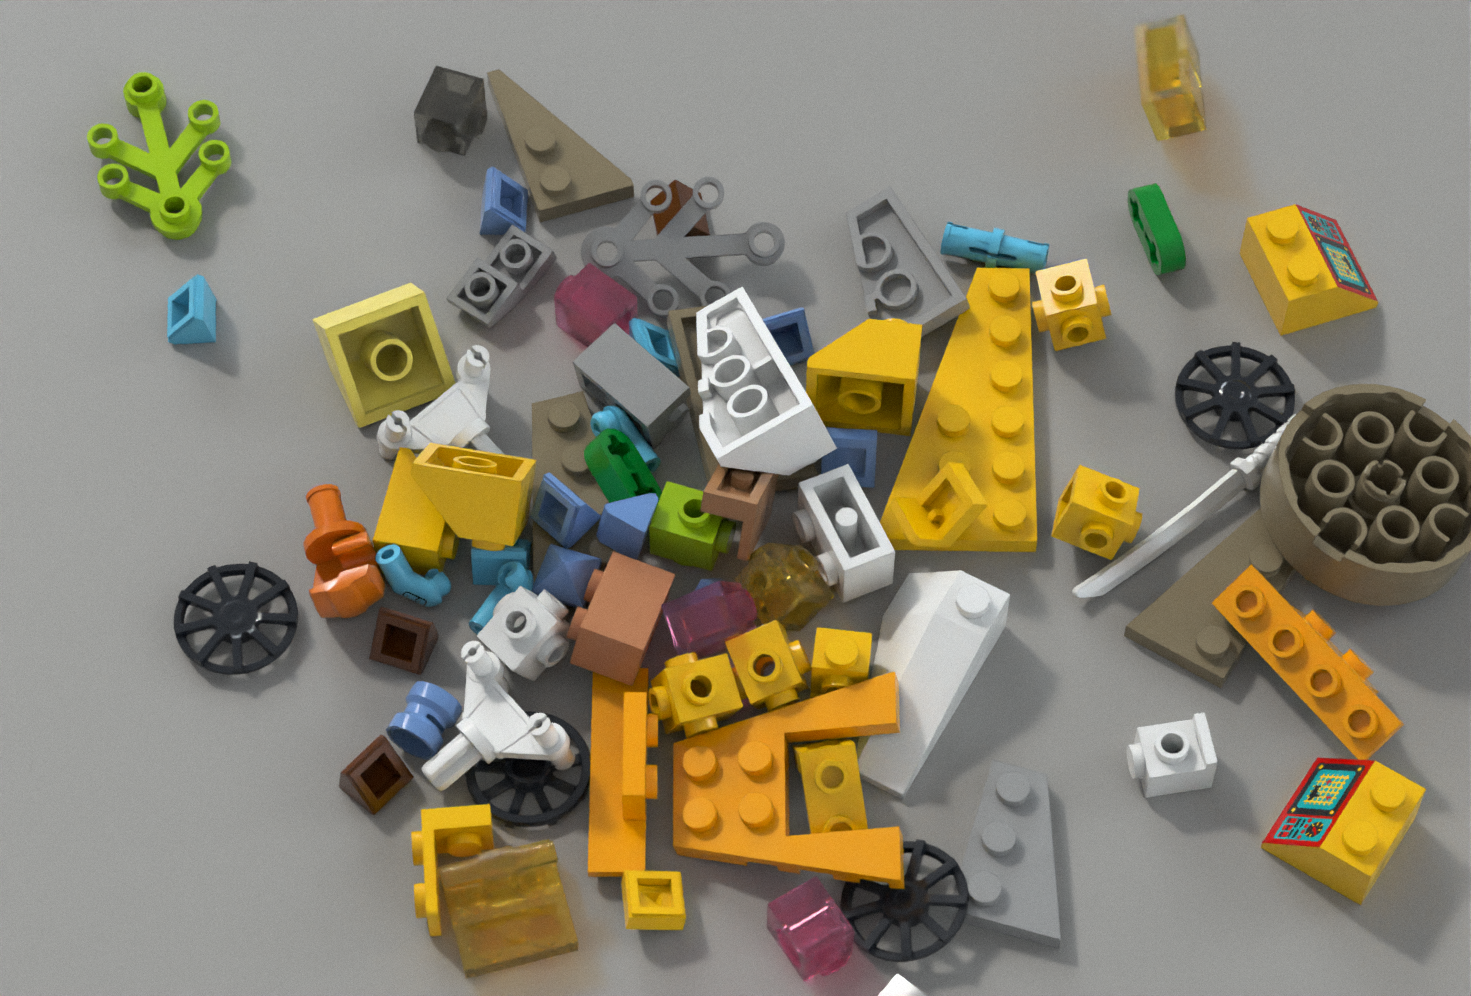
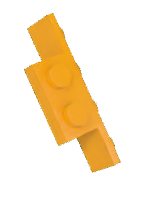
[1212,564,1404,760]
[588,668,658,877]

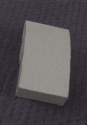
[446,225,557,328]

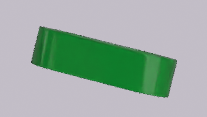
[1127,183,1186,275]
[584,428,662,507]

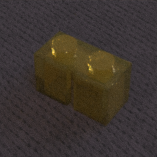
[1134,14,1207,141]

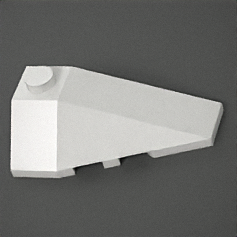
[696,287,837,476]
[856,570,1010,799]

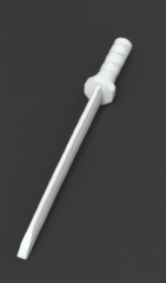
[1072,414,1296,598]

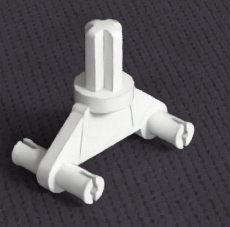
[377,345,505,460]
[422,641,575,791]

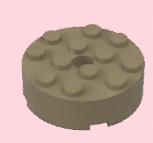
[1260,384,1471,606]

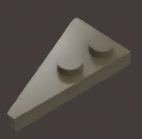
[487,69,634,223]

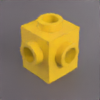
[1032,259,1112,351]
[1051,464,1142,560]
[725,620,812,712]
[648,653,743,738]

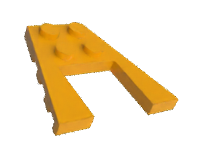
[673,672,904,889]

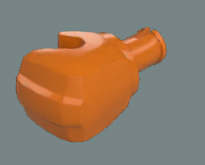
[303,484,386,619]

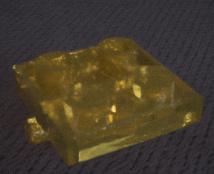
[438,839,579,979]

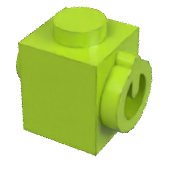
[649,481,736,571]

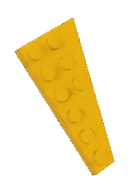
[880,268,1037,552]

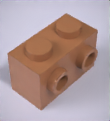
[567,551,675,686]

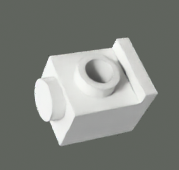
[1127,712,1218,798]

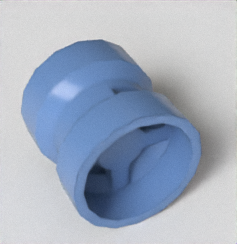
[386,681,463,760]

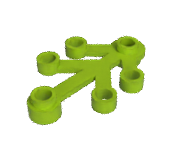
[87,72,232,240]

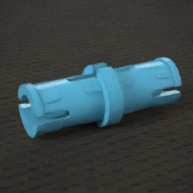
[940,221,1050,274]

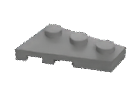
[846,186,970,338]
[947,760,1061,949]

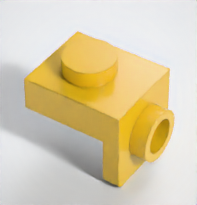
[889,462,988,547]

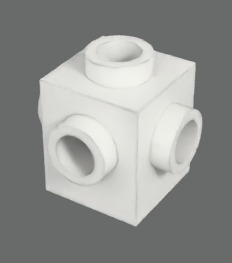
[477,586,571,682]

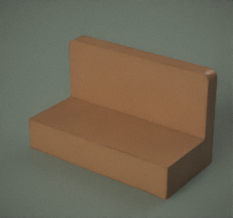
[700,464,778,561]

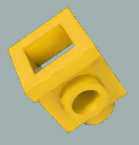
[810,627,872,698]

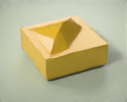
[621,870,686,930]

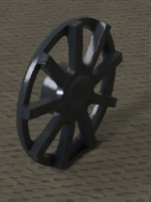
[1175,342,1295,450]
[173,561,298,675]
[465,711,591,829]
[840,839,969,962]

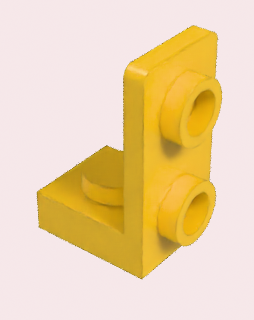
[792,737,868,834]
[411,804,494,937]

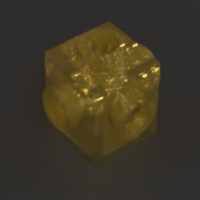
[734,543,834,631]

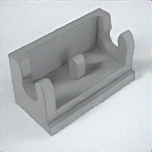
[573,323,691,450]

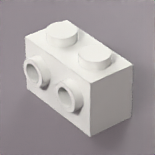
[792,464,895,603]

